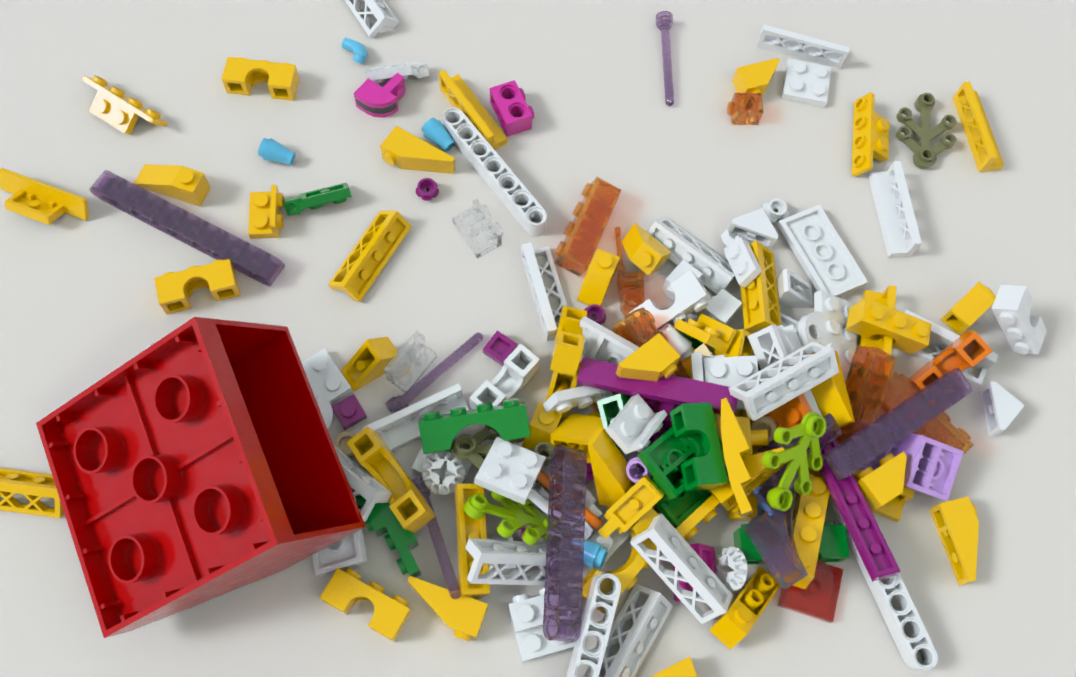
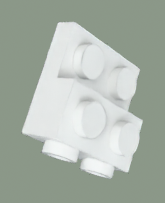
[508,586,575,662]

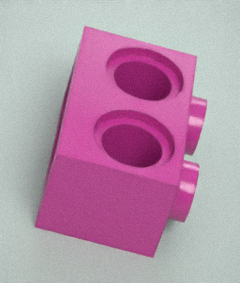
[490,80,534,137]

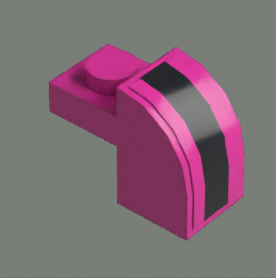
[354,73,406,118]

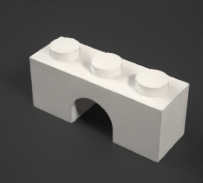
[662,260,742,325]
[629,270,712,340]
[991,285,1047,355]
[469,344,540,410]

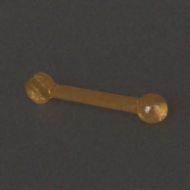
[615,227,626,273]

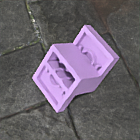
[860,421,964,501]

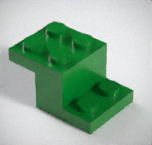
[637,426,711,528]

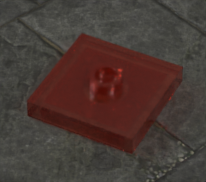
[778,561,844,623]

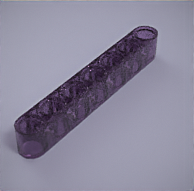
[823,368,973,480]
[543,445,587,643]

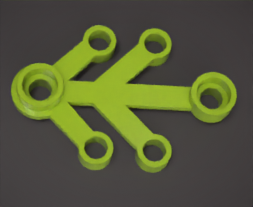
[762,412,826,511]
[463,491,562,545]

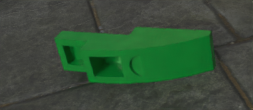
[355,495,421,578]

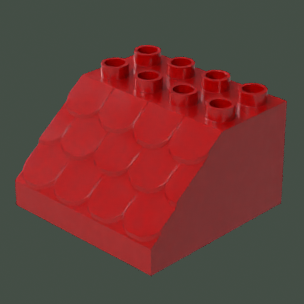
[36,317,366,638]

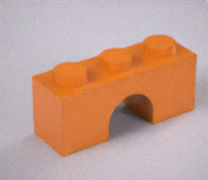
[908,330,993,401]

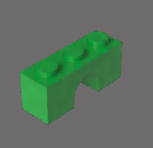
[670,402,729,492]

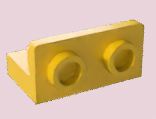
[248,185,284,239]
[674,314,737,353]

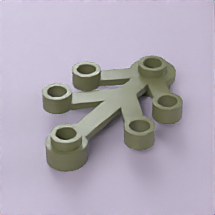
[896,93,957,169]
[451,425,556,469]

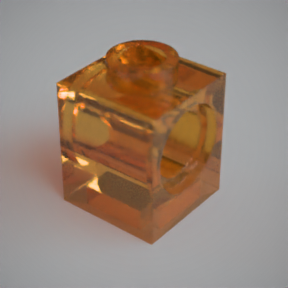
[727,93,763,125]

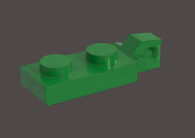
[283,183,352,216]

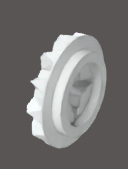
[422,452,465,495]
[715,547,748,591]

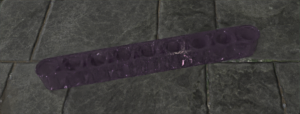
[89,170,285,286]

